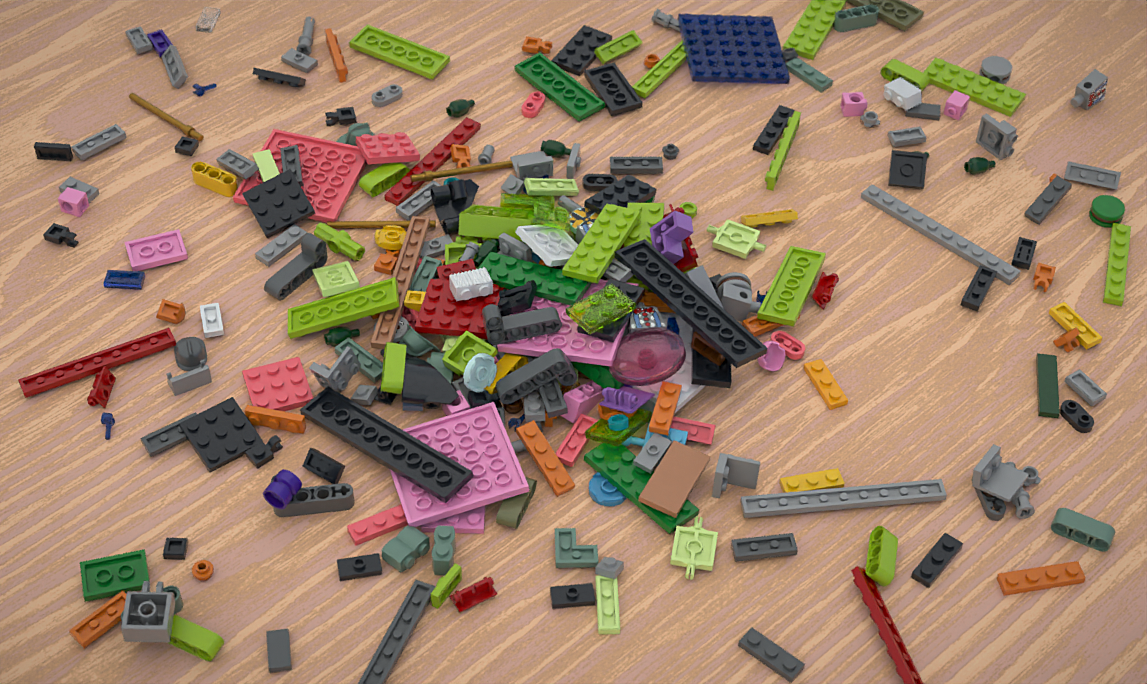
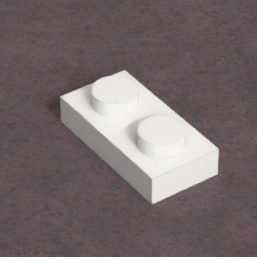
[200,303,224,338]

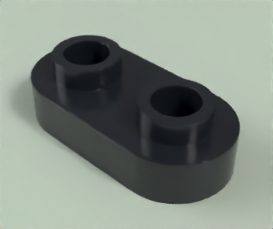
[582,174,618,191]
[1060,400,1094,433]

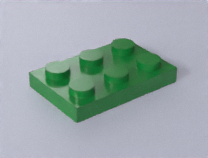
[80,549,151,602]

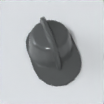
[174,337,207,372]

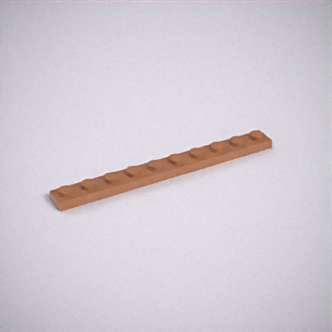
[371,216,430,349]

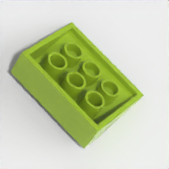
[459,204,543,244]

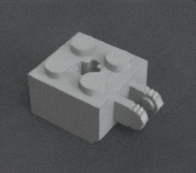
[121,581,175,643]

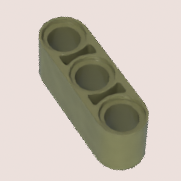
[496,477,537,529]

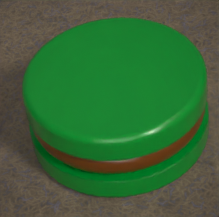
[1089,195,1125,228]

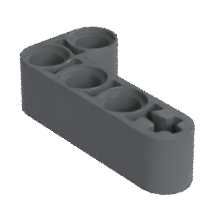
[264,233,328,300]
[482,304,562,345]
[496,348,577,404]
[271,474,355,517]

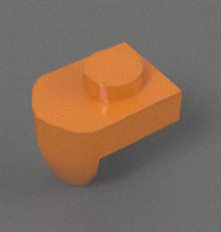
[156,299,186,324]

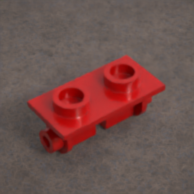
[436,259,476,281]
[812,272,839,310]
[87,366,116,408]
[449,577,497,613]

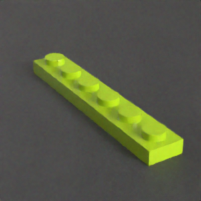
[632,36,700,98]
[765,111,801,191]
[1103,223,1131,306]

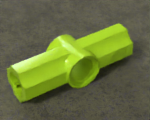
[314,222,365,261]

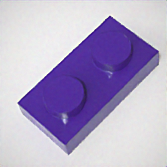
[147,29,173,57]

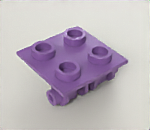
[599,386,655,414]

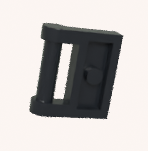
[498,280,537,317]

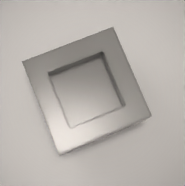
[501,174,525,199]
[351,385,378,405]
[595,557,624,579]

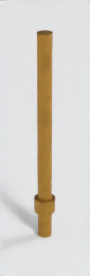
[129,93,204,141]
[410,160,513,182]
[327,220,436,228]

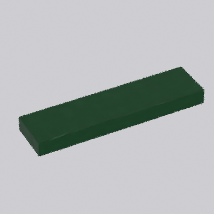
[1036,353,1060,418]

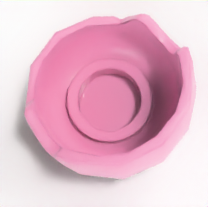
[757,341,785,372]

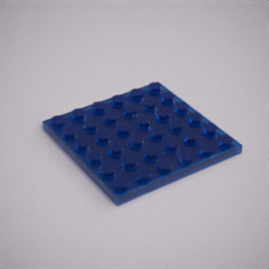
[678,14,790,84]

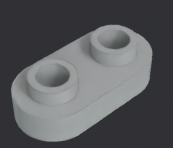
[372,84,403,107]

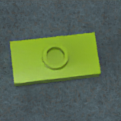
[431,563,462,609]

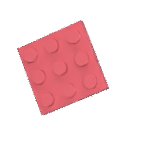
[356,132,420,164]
[242,357,313,411]

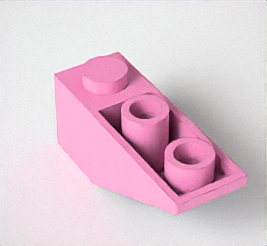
[560,381,604,423]

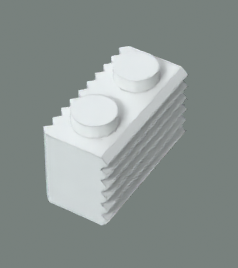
[884,77,922,111]
[449,267,493,302]

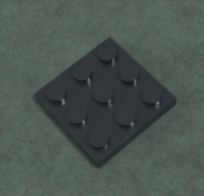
[242,169,315,238]
[179,397,263,473]

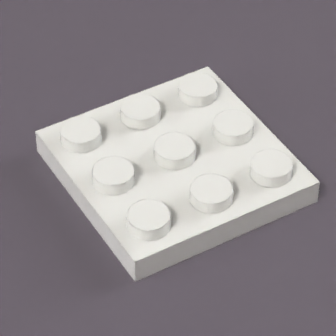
[515,223,578,267]

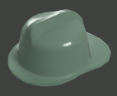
[336,123,375,146]
[399,324,442,357]

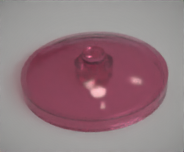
[608,328,686,386]

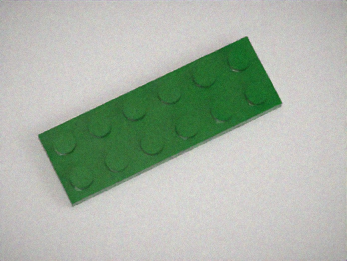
[514,52,605,122]
[478,252,592,307]
[583,437,699,534]

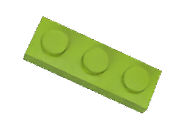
[594,30,643,65]

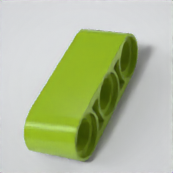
[881,59,930,92]
[359,162,409,197]
[381,342,406,394]
[866,525,898,587]
[169,615,225,662]

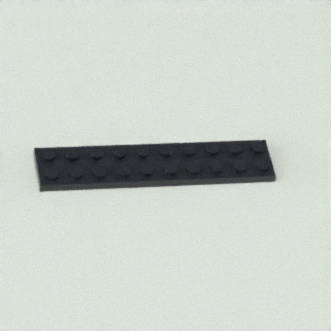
[615,239,768,368]
[300,386,474,503]

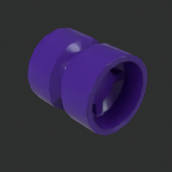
[263,469,302,510]

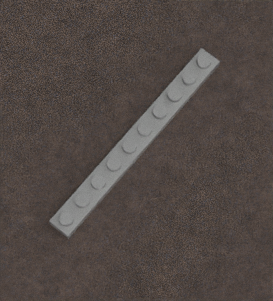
[861,184,1021,285]
[740,479,947,518]

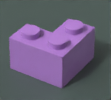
[650,211,694,264]

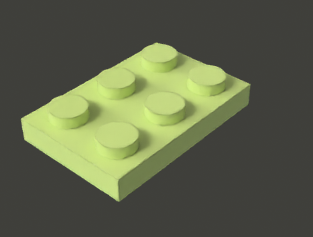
[312,261,360,297]

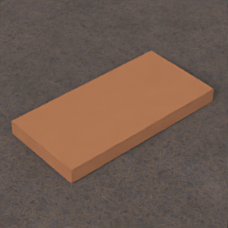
[638,440,711,518]

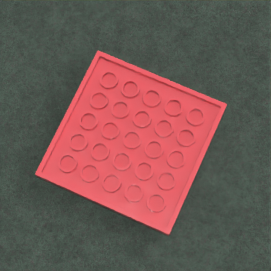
[233,129,367,223]

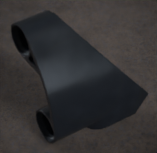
[430,179,479,235]
[401,358,459,409]

